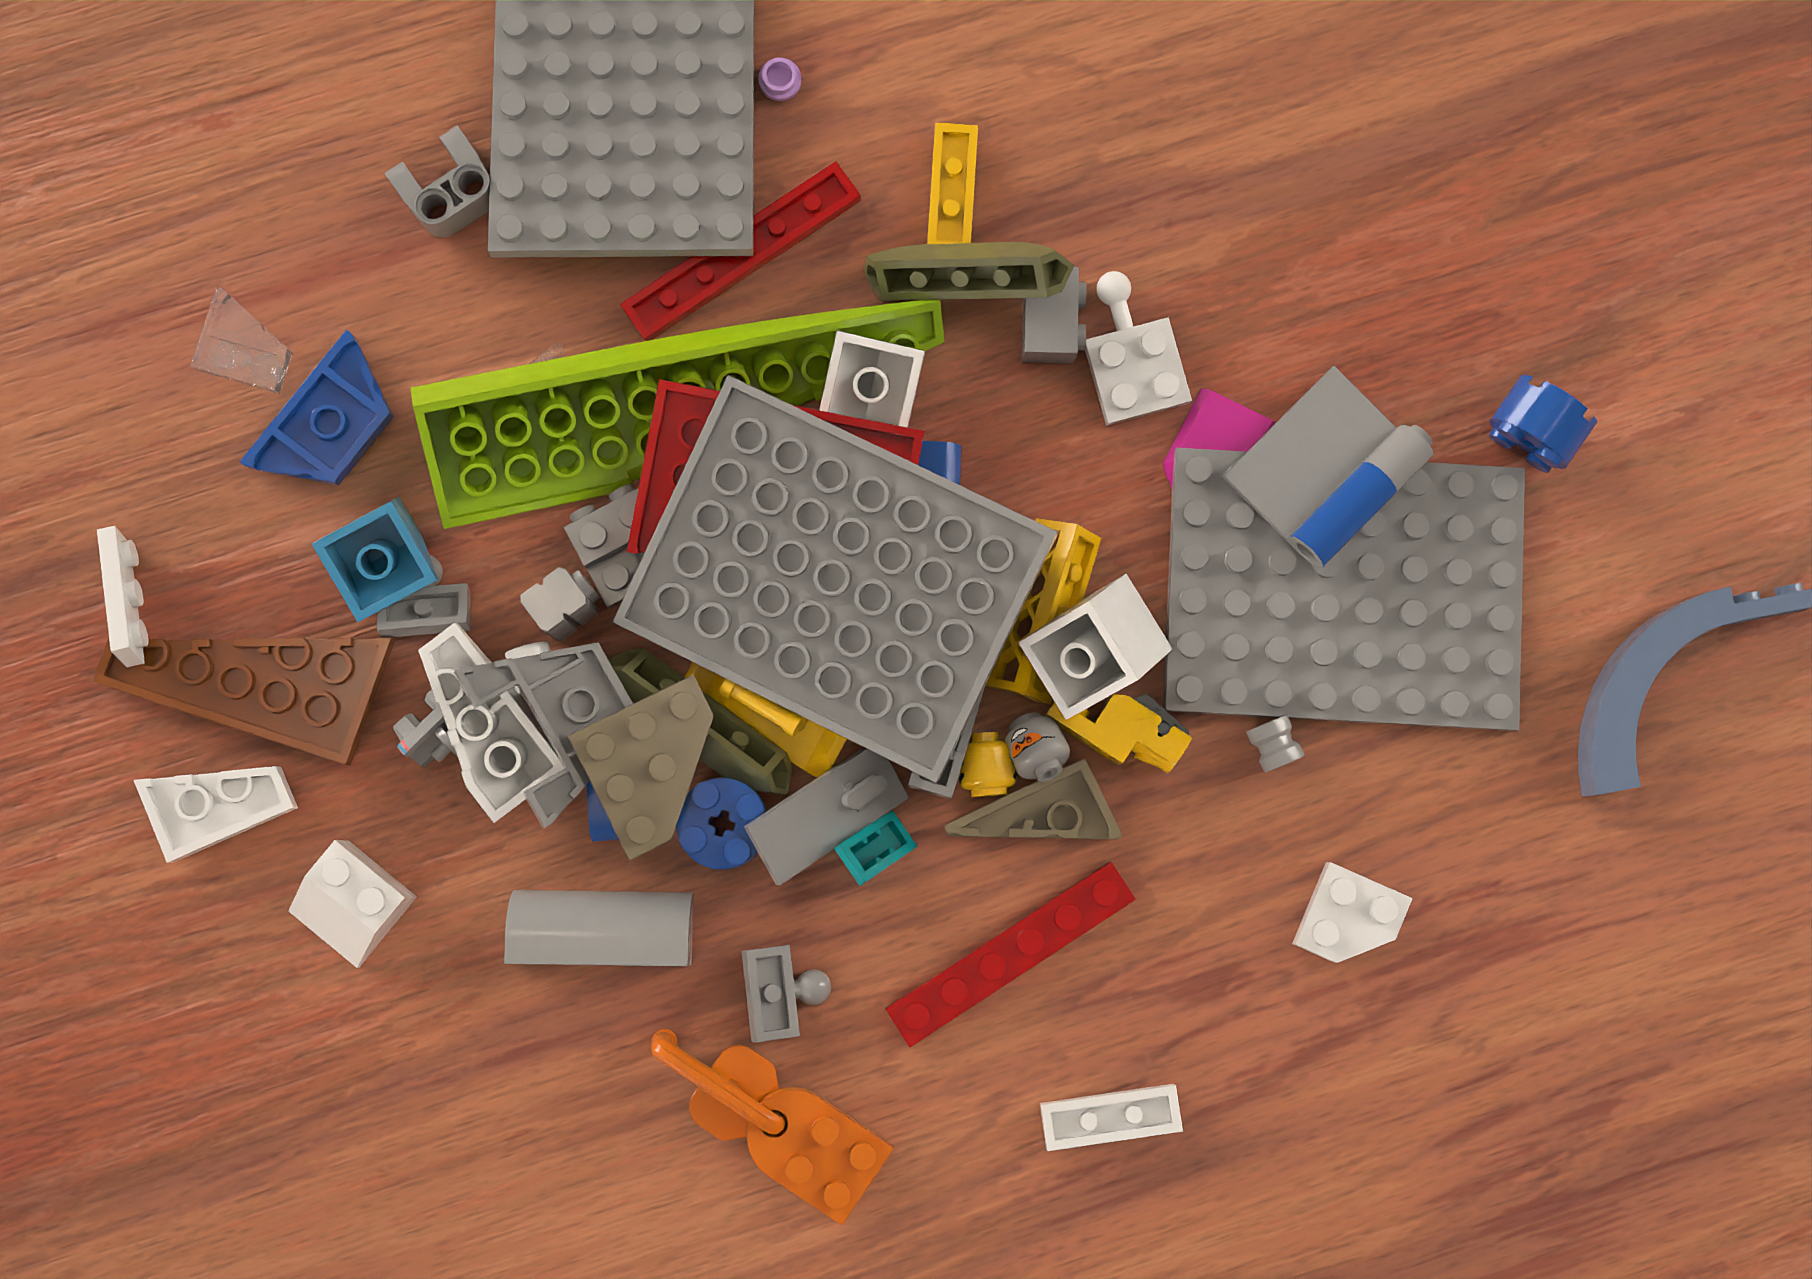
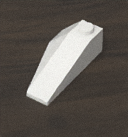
[418,622,564,823]

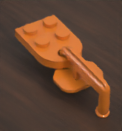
[651,1029,894,1226]

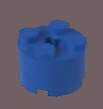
[1489,375,1597,473]
[676,778,768,870]

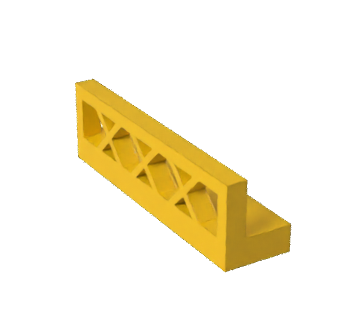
[986,518,1102,705]

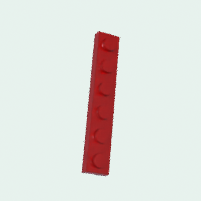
[620,161,861,341]
[885,862,1136,1048]

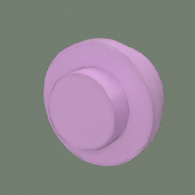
[758,57,802,101]

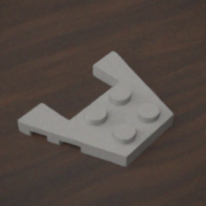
[454,643,633,828]

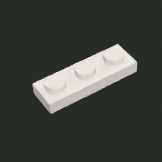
[97,526,148,667]
[1040,1084,1183,1151]

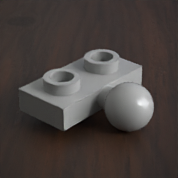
[377,555,471,638]
[741,945,831,1043]

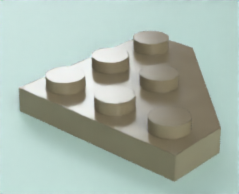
[568,675,714,860]

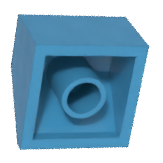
[312,496,438,622]

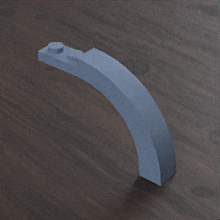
[1578,583,1812,797]

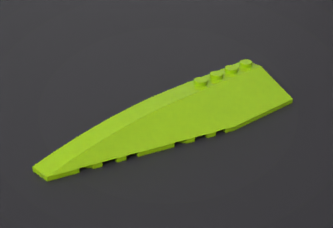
[411,300,945,529]

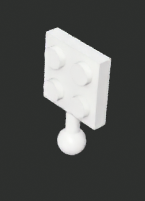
[1085,271,1192,426]

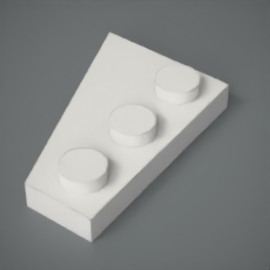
[134,766,298,863]

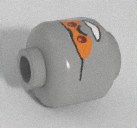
[1004,712,1070,782]

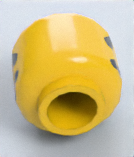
[959,732,1017,797]

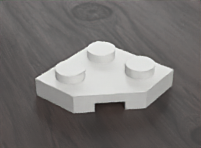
[1292,862,1413,963]

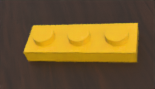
[927,123,978,244]

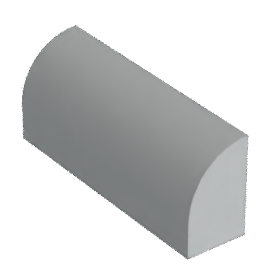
[504,890,694,966]

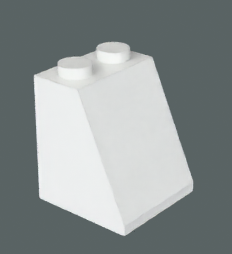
[1018,574,1173,720]

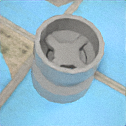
[1246,715,1305,773]

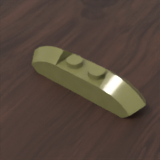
[863,242,1074,301]
[608,648,792,795]

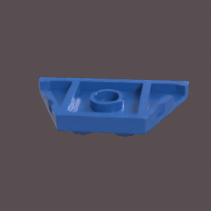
[240,330,394,485]

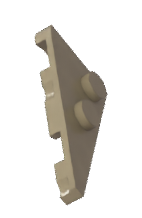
[944,758,1123,840]

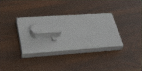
[744,747,909,886]

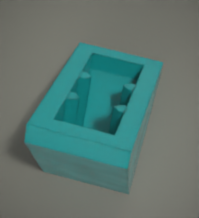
[834,810,918,886]

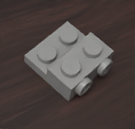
[564,484,645,609]

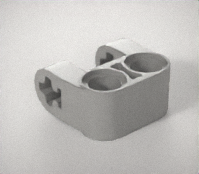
[384,125,490,238]

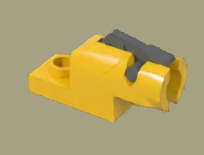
[1045,694,1192,773]

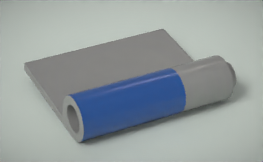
[1223,366,1433,568]

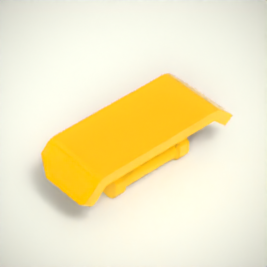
[684,662,847,778]

